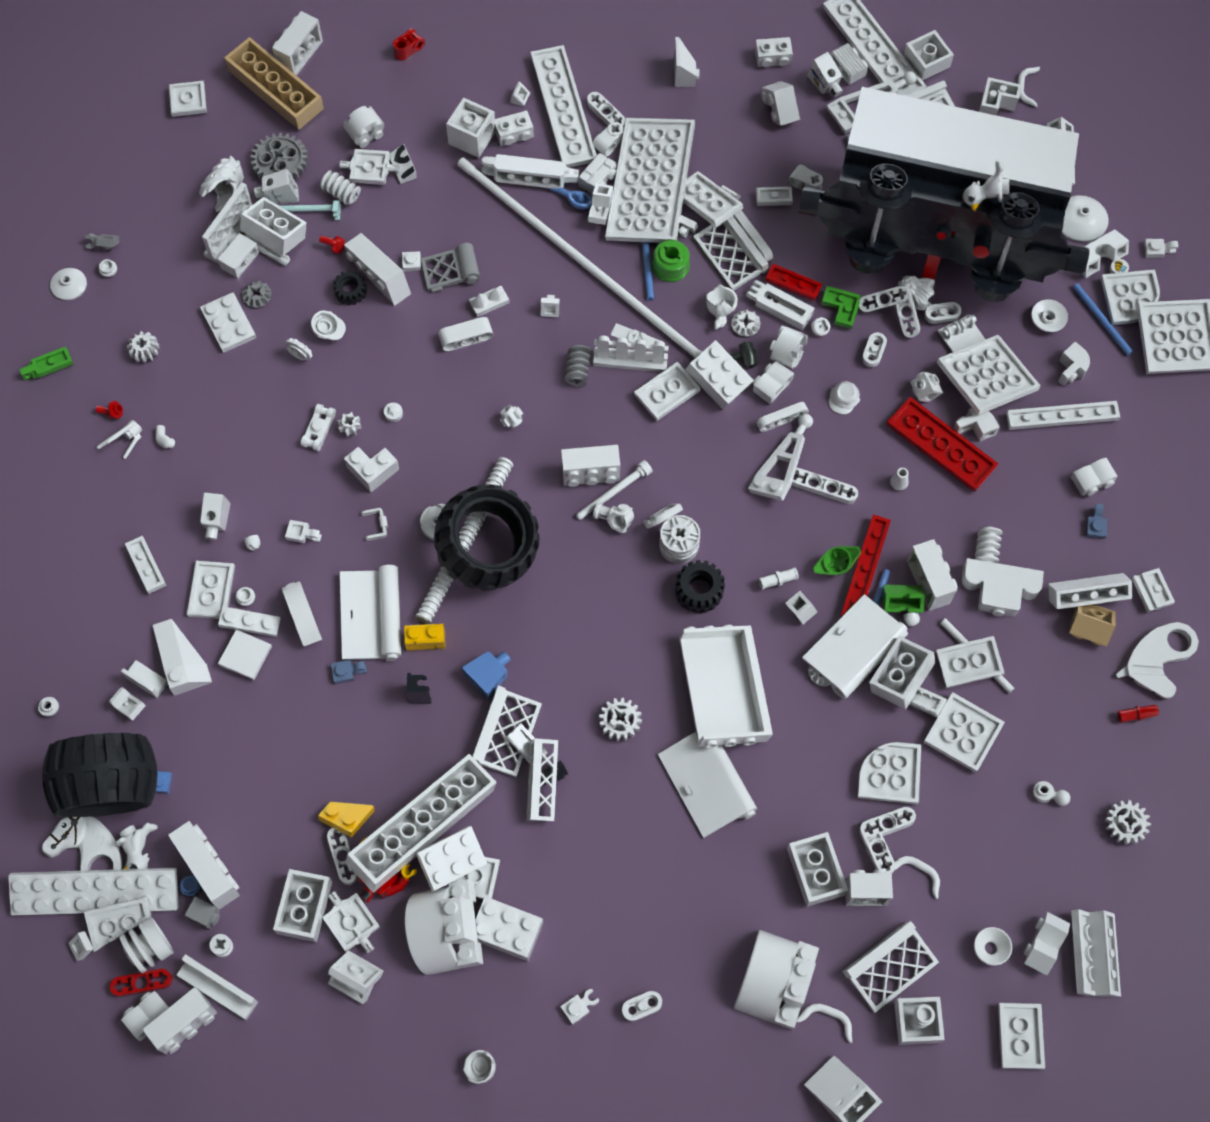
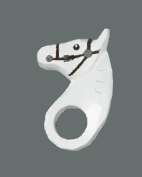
[41,816,123,871]

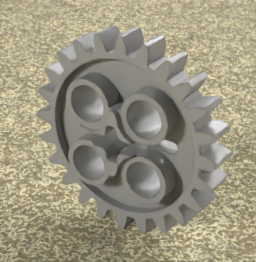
[250,132,309,179]

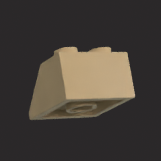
[1069,604,1116,646]

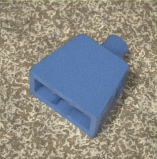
[462,651,511,699]

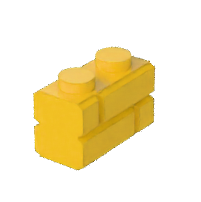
[404,623,446,651]

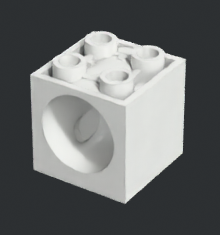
[446,98,496,158]

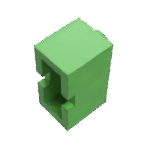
[882,585,925,613]

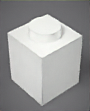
[785,591,817,624]

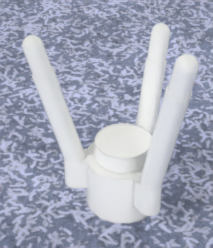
[96,420,142,459]

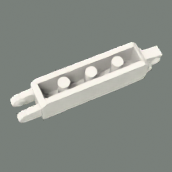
[481,154,579,189]

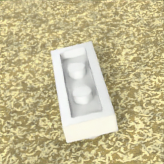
[125,535,167,594]
[218,606,281,638]

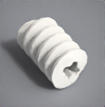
[320,170,361,205]
[975,526,1003,563]

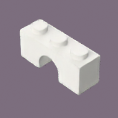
[1082,230,1129,278]

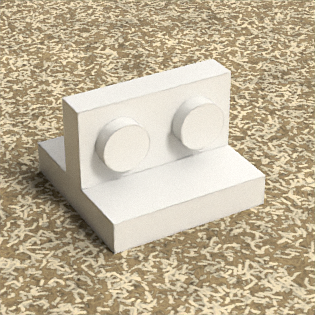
[328,950,384,1004]

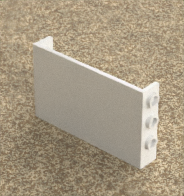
[679,625,773,748]

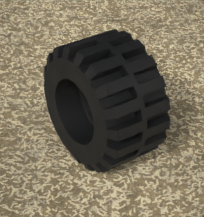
[675,560,725,613]

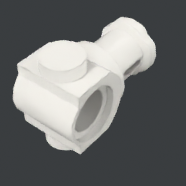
[593,503,634,533]

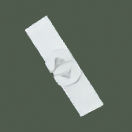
[611,323,663,345]

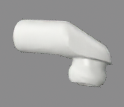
[156,425,175,449]

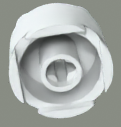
[343,106,384,148]
[770,326,808,369]

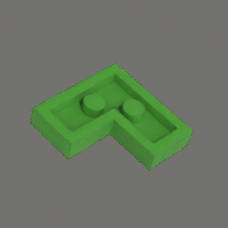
[821,286,862,329]

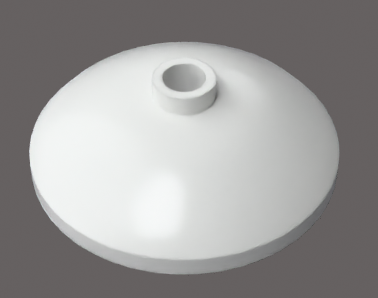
[1062,195,1108,243]

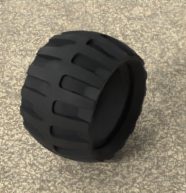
[434,484,540,590]
[42,733,157,817]

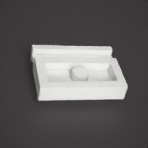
[1132,568,1175,613]

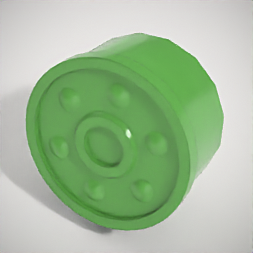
[652,240,690,282]

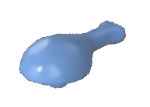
[550,188,592,210]

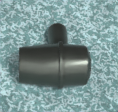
[729,341,757,369]

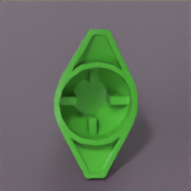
[813,546,862,575]

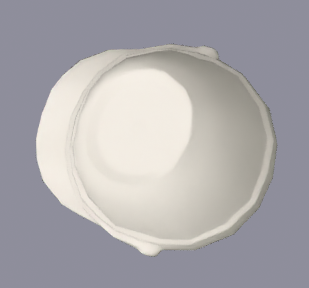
[311,310,346,340]
[829,381,860,414]

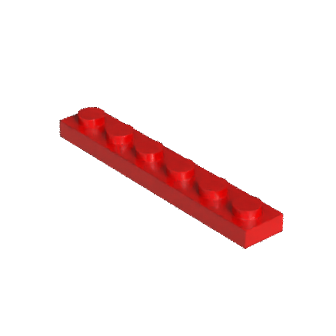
[840,514,891,618]

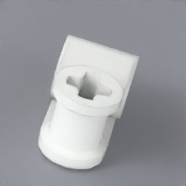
[593,122,623,156]
[788,164,823,190]

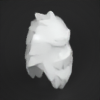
[199,156,244,212]

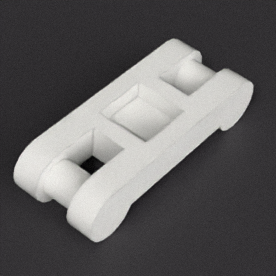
[301,404,336,452]

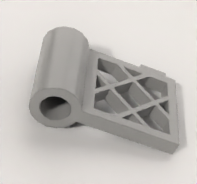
[421,243,480,293]

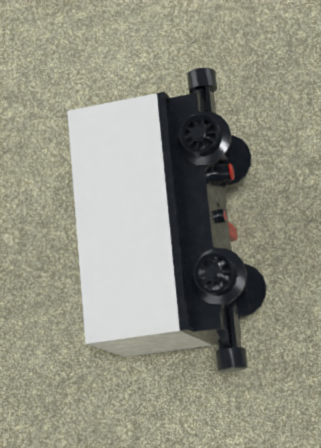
[798,87,1090,302]

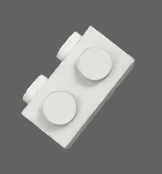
[755,37,793,67]
[495,111,534,146]

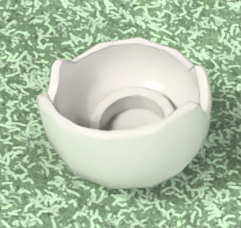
[463,1050,496,1084]

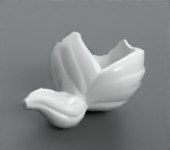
[706,284,738,330]

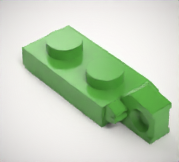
[19,347,74,380]

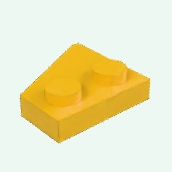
[318,802,374,838]

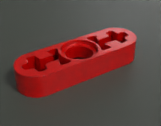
[110,969,173,997]

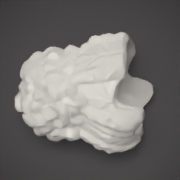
[898,275,935,310]

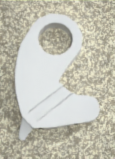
[1116,622,1199,699]

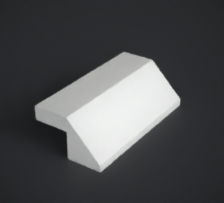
[1071,909,1121,997]

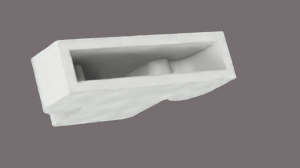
[962,558,1044,617]

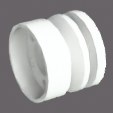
[659,515,700,564]
[119,916,174,973]

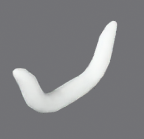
[1017,67,1040,107]
[887,856,940,899]
[797,1004,852,1043]

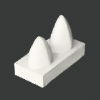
[469,286,510,317]

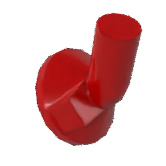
[319,235,345,254]
[96,401,123,419]

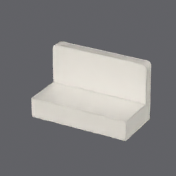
[121,660,168,698]

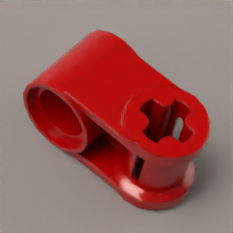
[393,28,426,61]

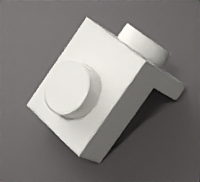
[109,687,146,721]

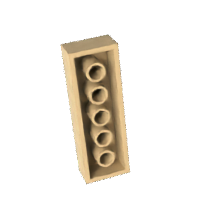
[224,37,324,130]

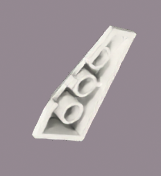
[153,619,212,696]

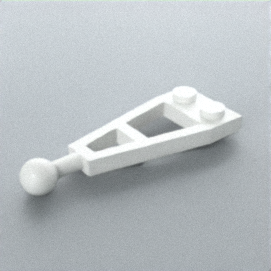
[827,71,916,134]
[748,414,813,501]

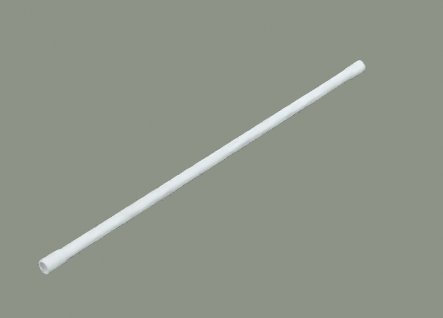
[457,157,703,359]

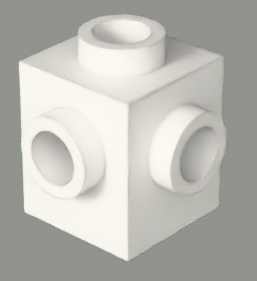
[910,372,943,402]

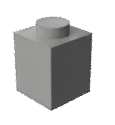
[185,897,220,929]

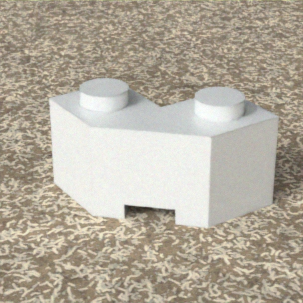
[1024,912,1070,975]

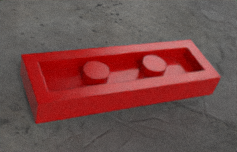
[765,263,822,302]

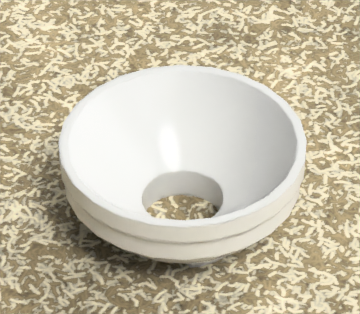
[974,927,1012,966]

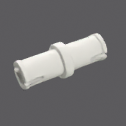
[758,567,799,590]

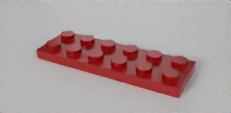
[886,397,999,492]

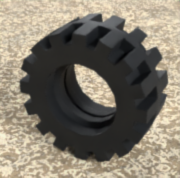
[333,270,367,305]

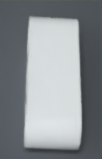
[438,317,494,351]

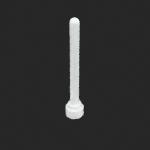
[576,460,653,520]

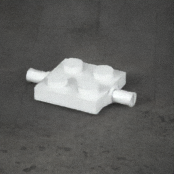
[340,149,400,185]
[322,891,380,953]

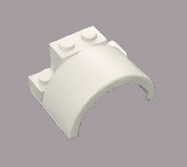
[405,879,483,975]
[734,930,819,1030]

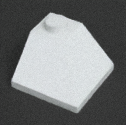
[674,37,699,87]

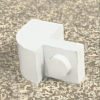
[588,183,613,225]
[1058,342,1090,387]
[953,408,1000,442]

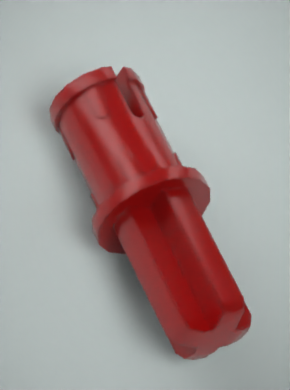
[1117,705,1159,723]

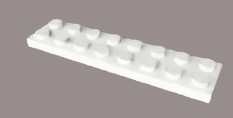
[822,0,927,96]
[530,45,597,168]
[8,868,179,915]

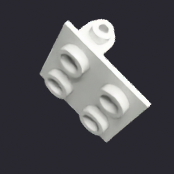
[938,315,986,352]

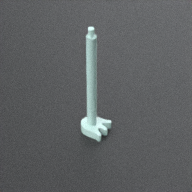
[280,200,341,220]

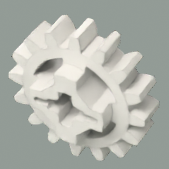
[599,698,642,741]
[1105,800,1151,845]

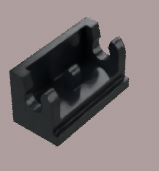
[406,673,432,704]

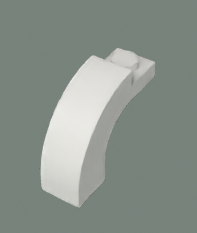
[282,581,322,646]

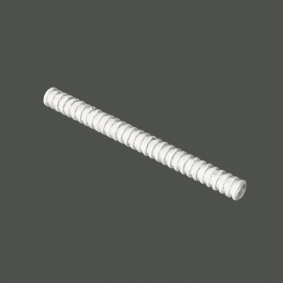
[416,457,514,624]

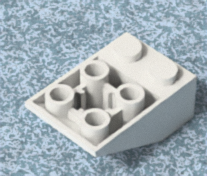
[804,1056,882,1122]

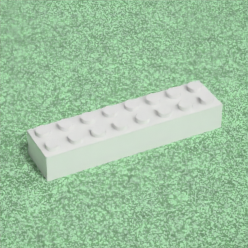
[346,754,497,893]

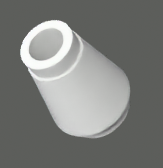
[890,468,909,490]

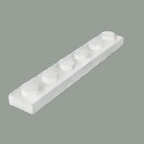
[1006,401,1120,430]

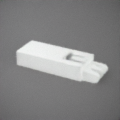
[746,280,815,331]

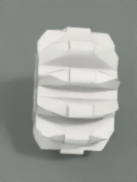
[127,331,159,363]

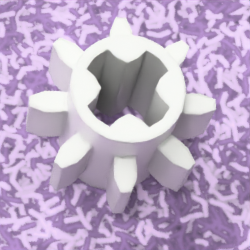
[500,405,523,428]
[338,412,362,437]

